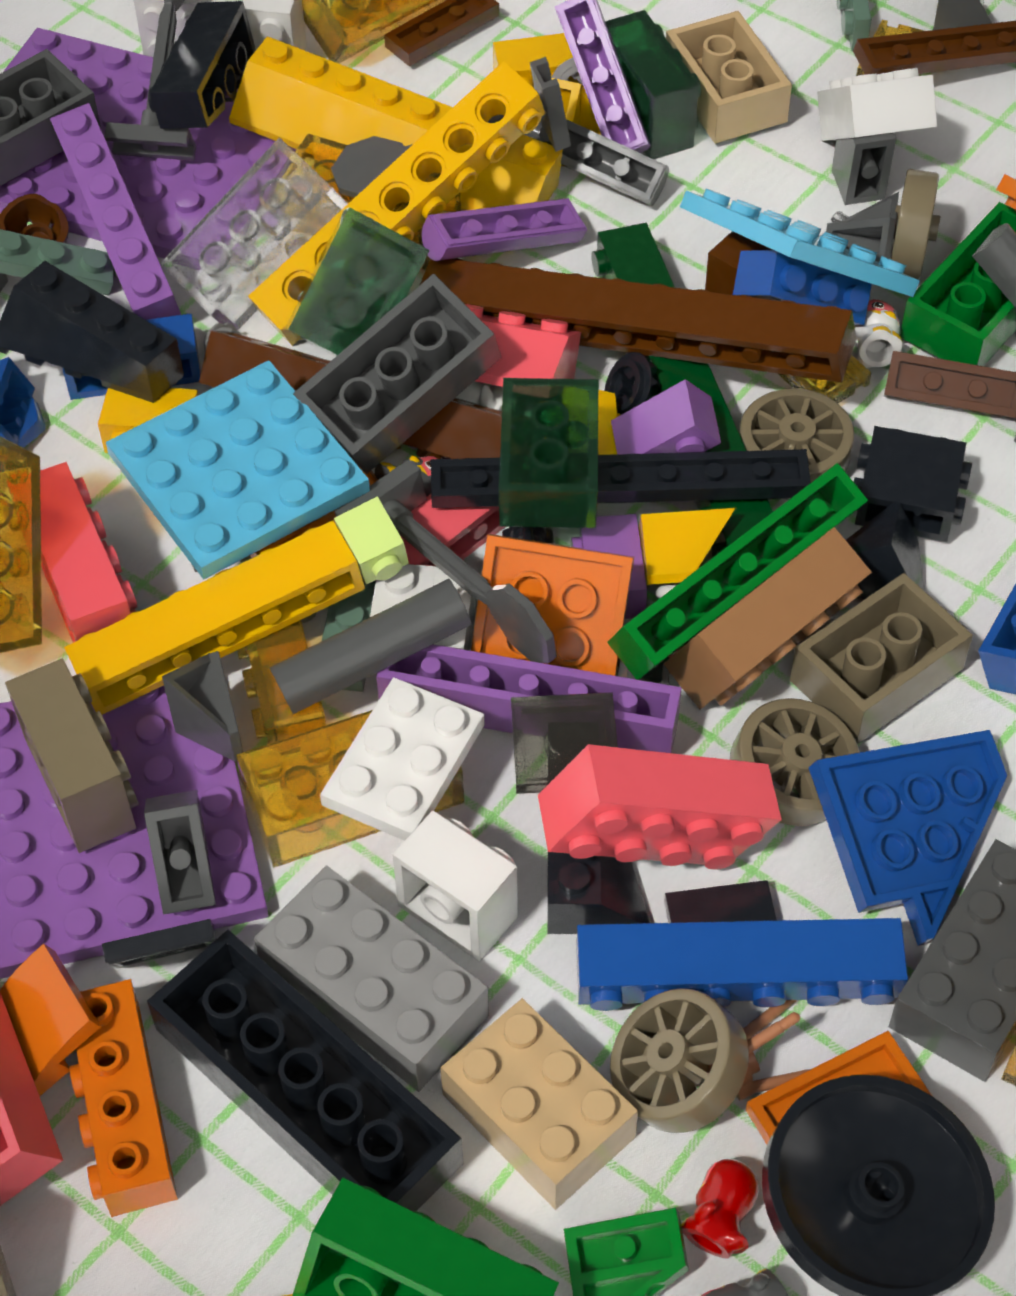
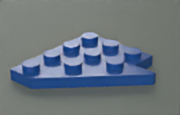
[808,730,1007,946]

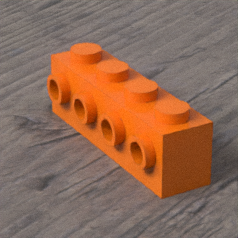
[69,979,178,1217]

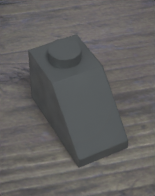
[831,133,896,205]
[144,790,216,915]

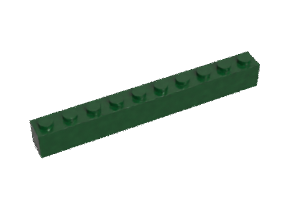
[591,222,773,557]

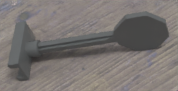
[104,0,196,161]
[331,57,571,198]
[335,459,557,663]

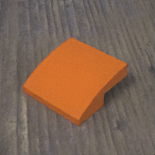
[0,943,101,1096]

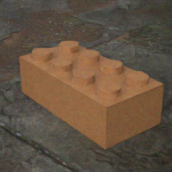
[664,527,872,710]

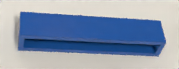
[576,918,908,1011]

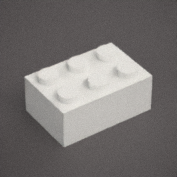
[817,68,937,141]

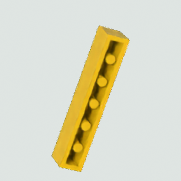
[64,520,365,715]

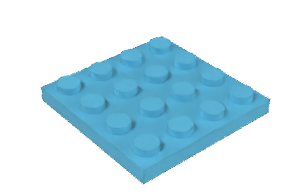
[680,188,920,297]
[106,360,370,580]

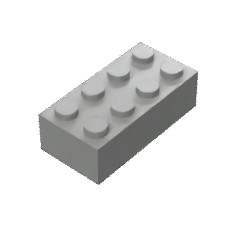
[254,865,489,1092]

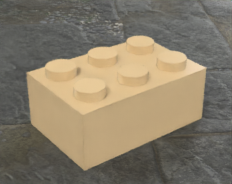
[664,11,792,144]
[440,998,638,1210]

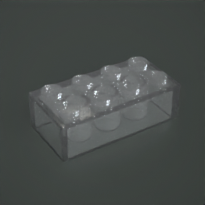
[160,137,347,330]

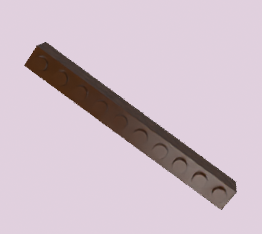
[419,258,857,383]

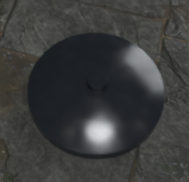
[762,1075,995,1296]

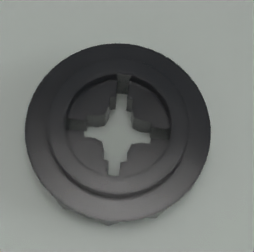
[604,352,659,415]

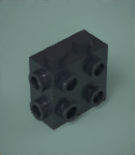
[853,426,972,542]

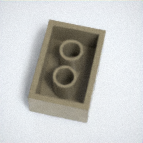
[790,573,973,744]
[5,658,139,853]

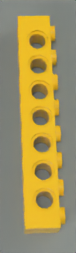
[248,61,545,346]

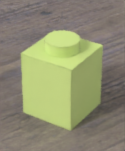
[334,496,409,585]

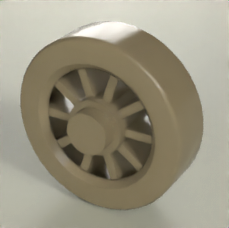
[891,169,941,280]
[739,388,854,483]
[730,698,860,826]
[610,988,749,1133]

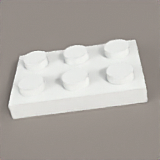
[320,677,485,841]

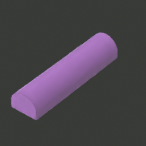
[554,0,651,153]
[422,198,587,261]

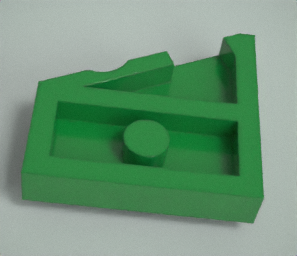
[563,1208,689,1296]

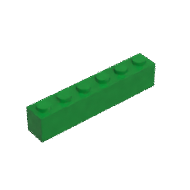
[607,463,868,680]

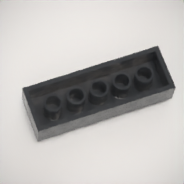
[147,929,463,1211]

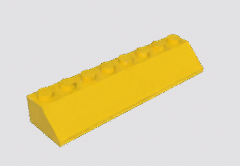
[229,36,563,212]

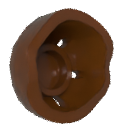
[0,194,69,243]

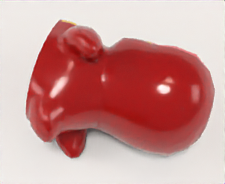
[681,1159,760,1259]

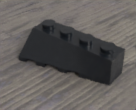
[148,1,256,129]
[0,261,184,403]
[547,725,650,934]

